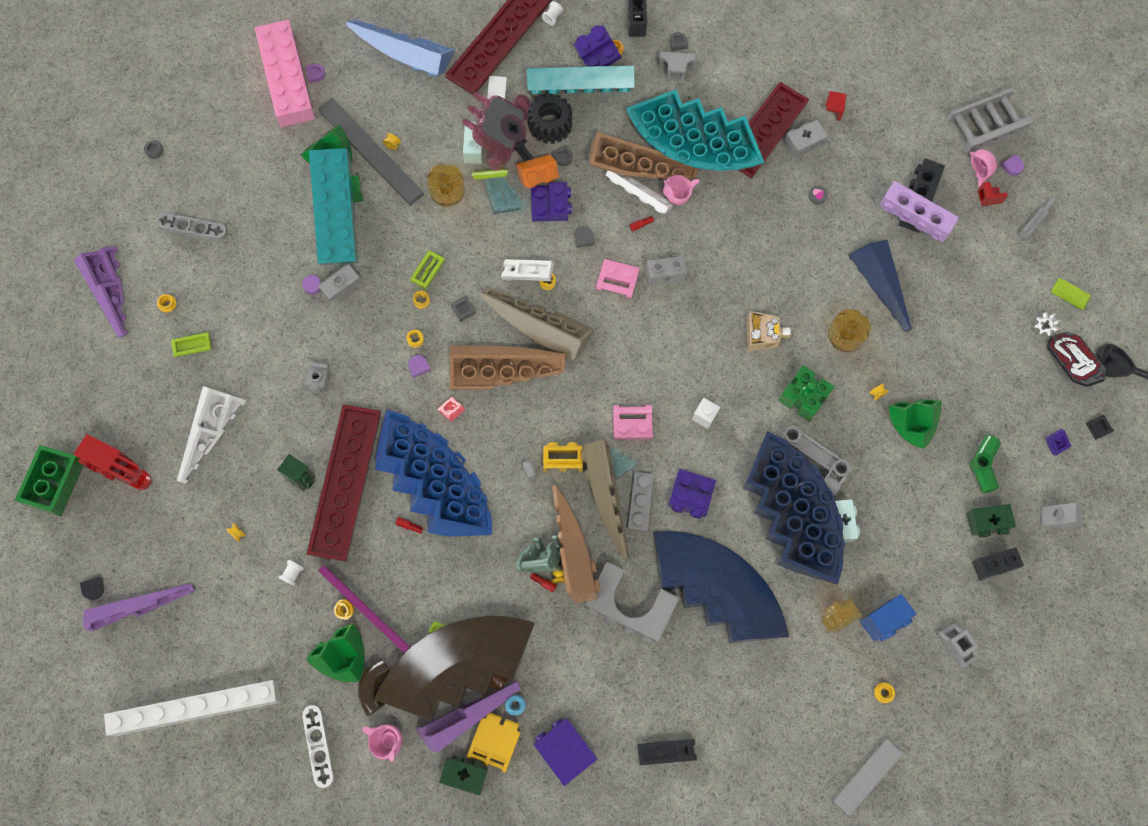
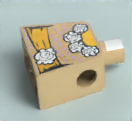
[747,312,791,351]

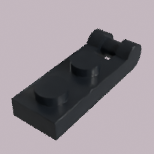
[637,739,697,766]

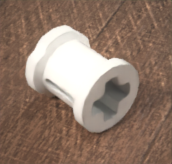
[542,1,563,25]
[279,560,304,586]

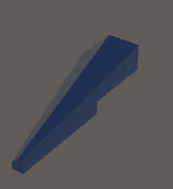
[848,239,912,332]

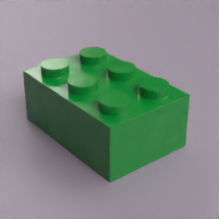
[15,445,84,517]

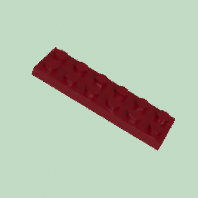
[738,82,809,179]

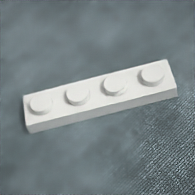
[605,171,674,214]

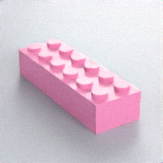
[254,20,315,127]

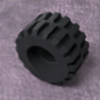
[528,94,573,144]

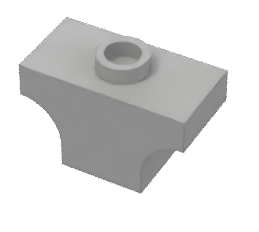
[659,51,695,81]
[318,264,360,302]
[1042,502,1082,530]
[937,623,980,669]

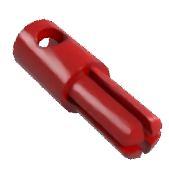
[629,216,654,232]
[395,517,423,534]
[530,573,557,593]

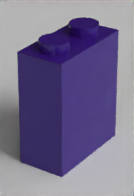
[533,718,597,786]

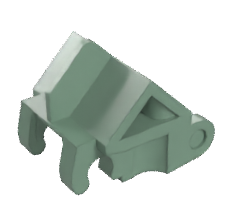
[516,535,563,573]

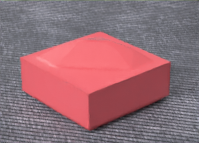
[438,397,465,422]

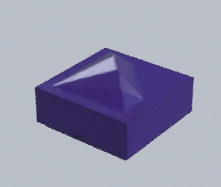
[1045,429,1072,455]

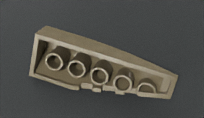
[481,288,594,360]
[582,439,630,560]

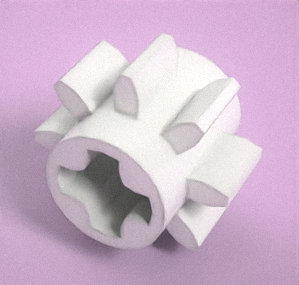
[1035,312,1061,336]

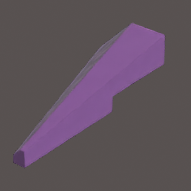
[74,246,128,338]
[83,583,195,632]
[416,681,520,753]

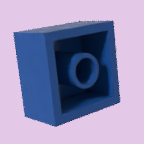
[859,594,916,642]

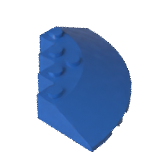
[375,410,492,537]

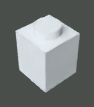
[692,398,720,429]

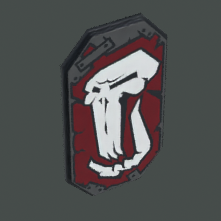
[1047,332,1107,387]

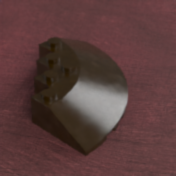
[374,616,535,721]

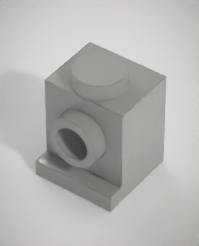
[305,362,331,393]

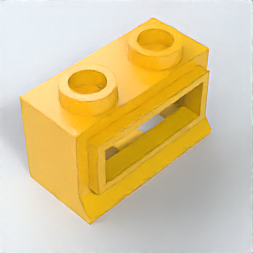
[543,442,583,472]

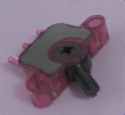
[462,92,534,171]

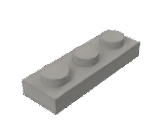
[628,472,654,533]

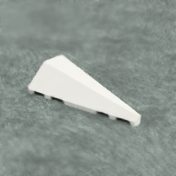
[177,386,246,484]

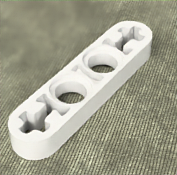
[302,705,334,788]

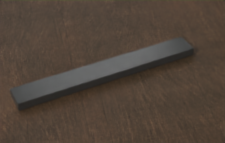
[318,98,424,206]

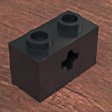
[628,0,647,37]
[972,547,1024,581]

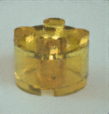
[427,164,465,208]
[828,309,871,352]

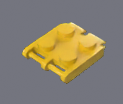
[466,713,521,773]

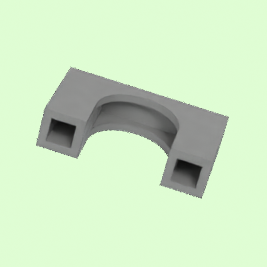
[585,562,679,645]

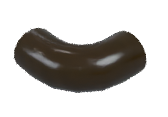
[358,658,390,716]

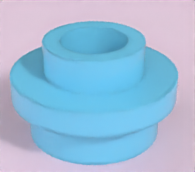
[505,694,526,716]

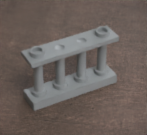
[946,88,1034,154]

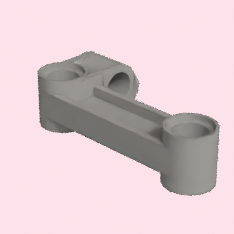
[782,426,851,496]

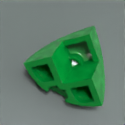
[300,124,352,164]
[889,399,942,449]
[306,623,365,682]

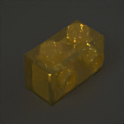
[822,599,862,633]

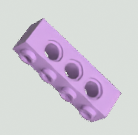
[879,181,959,242]

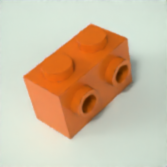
[516,154,559,188]

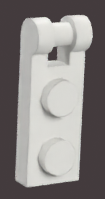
[501,259,554,281]

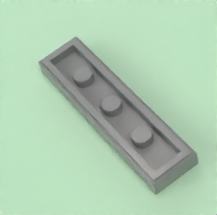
[832,739,903,817]

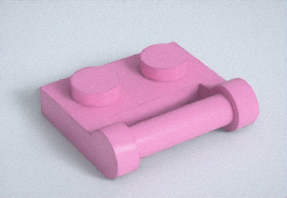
[596,259,640,298]
[613,405,653,440]

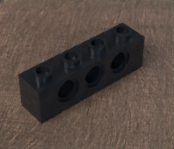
[897,158,945,233]

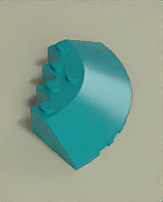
[626,90,764,171]

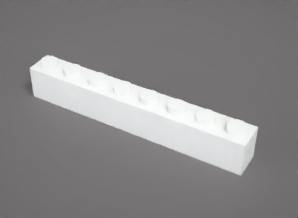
[104,680,281,736]

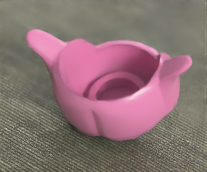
[970,149,997,187]
[663,175,700,205]
[363,724,403,762]

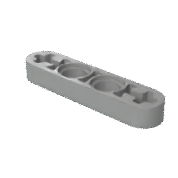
[156,213,228,242]

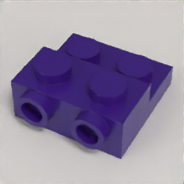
[574,25,622,67]
[531,182,572,222]
[668,469,716,519]

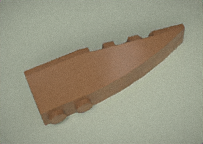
[589,132,698,181]
[450,345,565,390]
[552,485,601,604]

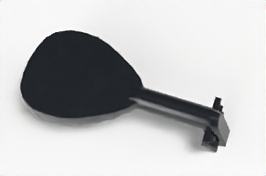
[1095,344,1148,379]

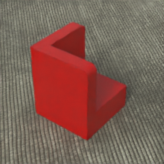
[825,91,847,121]
[977,182,1008,206]

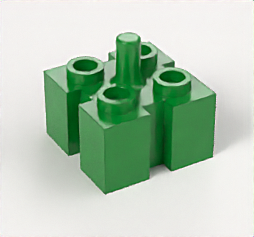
[778,365,835,422]

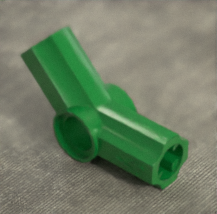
[969,435,1001,493]

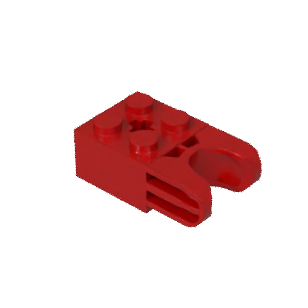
[73,434,152,490]

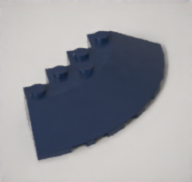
[743,431,845,585]
[653,531,789,644]

